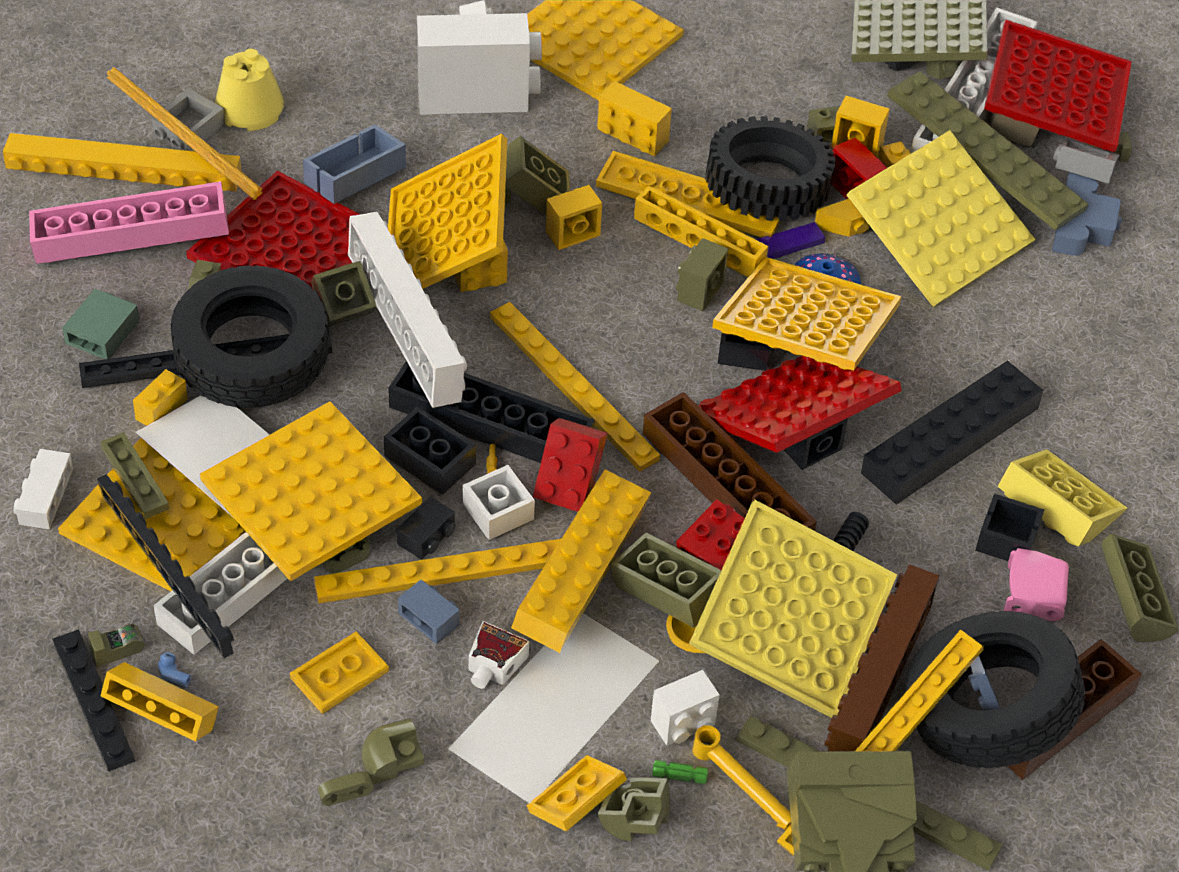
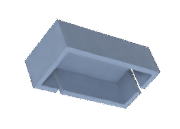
[303,124,406,204]

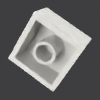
[463,465,535,540]
[651,670,719,746]

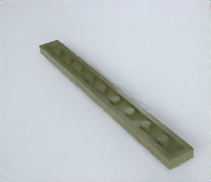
[736,716,1003,871]

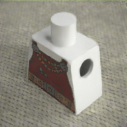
[469,621,529,689]

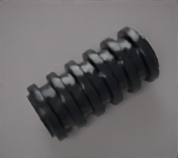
[833,512,869,551]

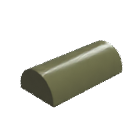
[1101,533,1179,642]

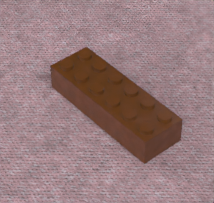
[1008,639,1142,780]

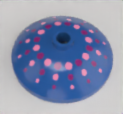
[794,253,861,285]

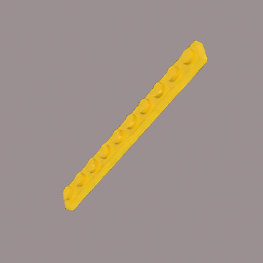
[490,302,660,472]
[314,538,562,604]
[777,630,983,856]

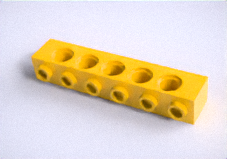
[634,186,768,277]

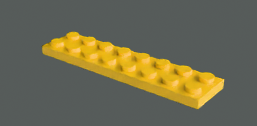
[596,151,780,238]

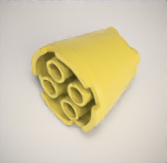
[215,49,284,131]

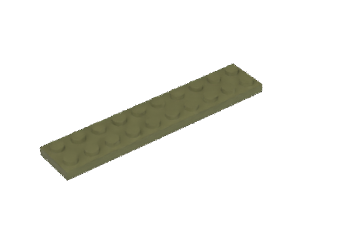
[887,71,1088,231]

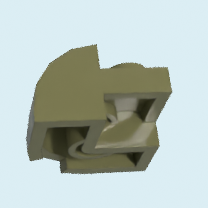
[361,718,425,784]
[598,777,670,842]

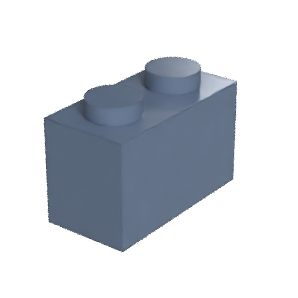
[398,580,459,644]

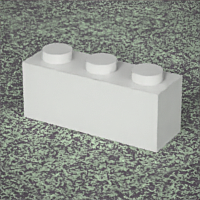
[14,449,73,530]

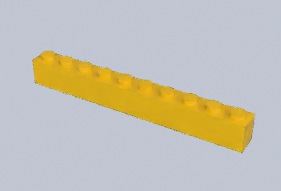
[3,133,242,192]

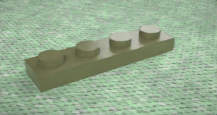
[100,432,169,519]

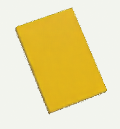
[289,631,389,714]
[527,755,627,832]

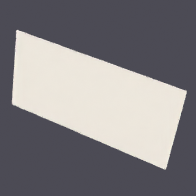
[136,395,269,518]
[449,613,659,803]

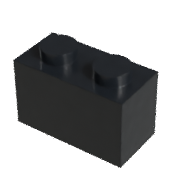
[397,496,456,560]

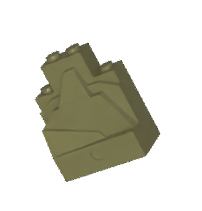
[787,751,917,872]

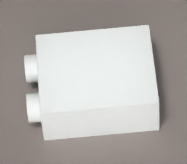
[417,13,542,114]

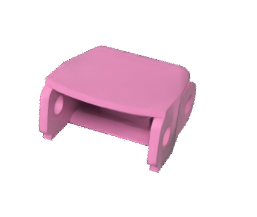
[1004,548,1069,621]

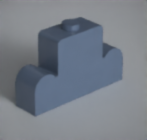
[1052,172,1122,256]

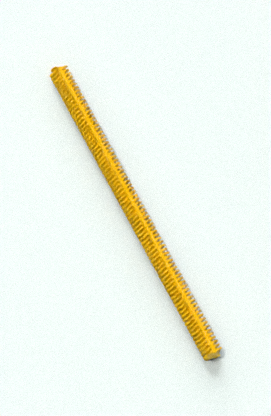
[107,67,262,200]

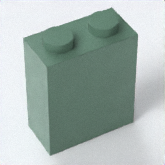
[62,289,139,359]

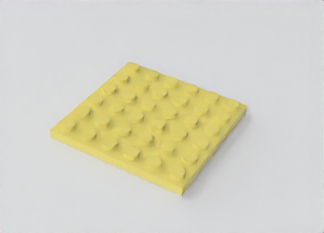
[847,130,1036,307]
[689,500,897,718]

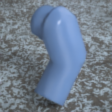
[158,652,191,688]

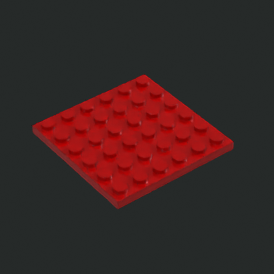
[984,19,1132,152]
[186,170,360,290]
[698,355,902,453]

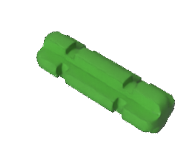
[652,760,708,784]

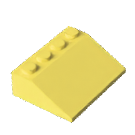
[997,449,1127,547]

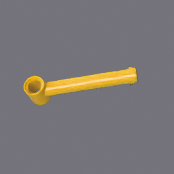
[692,725,791,831]

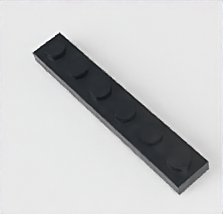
[52,629,135,772]

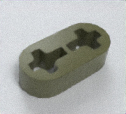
[323,537,370,573]
[318,771,374,806]

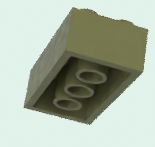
[610,533,721,628]

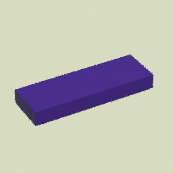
[756,222,826,259]

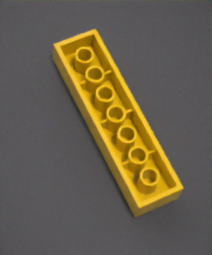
[511,469,651,653]

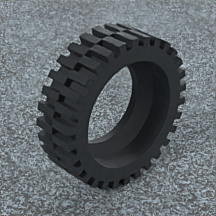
[705,116,835,221]

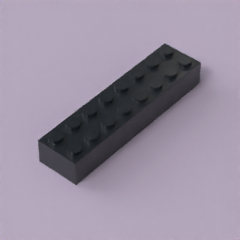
[861,360,1043,505]
[388,361,595,463]

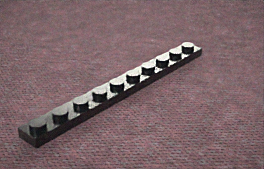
[79,329,333,388]
[97,474,234,659]

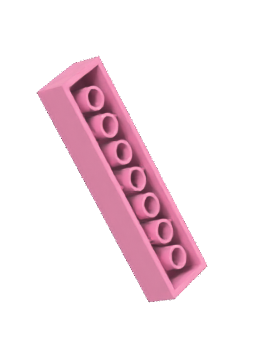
[29,182,229,264]

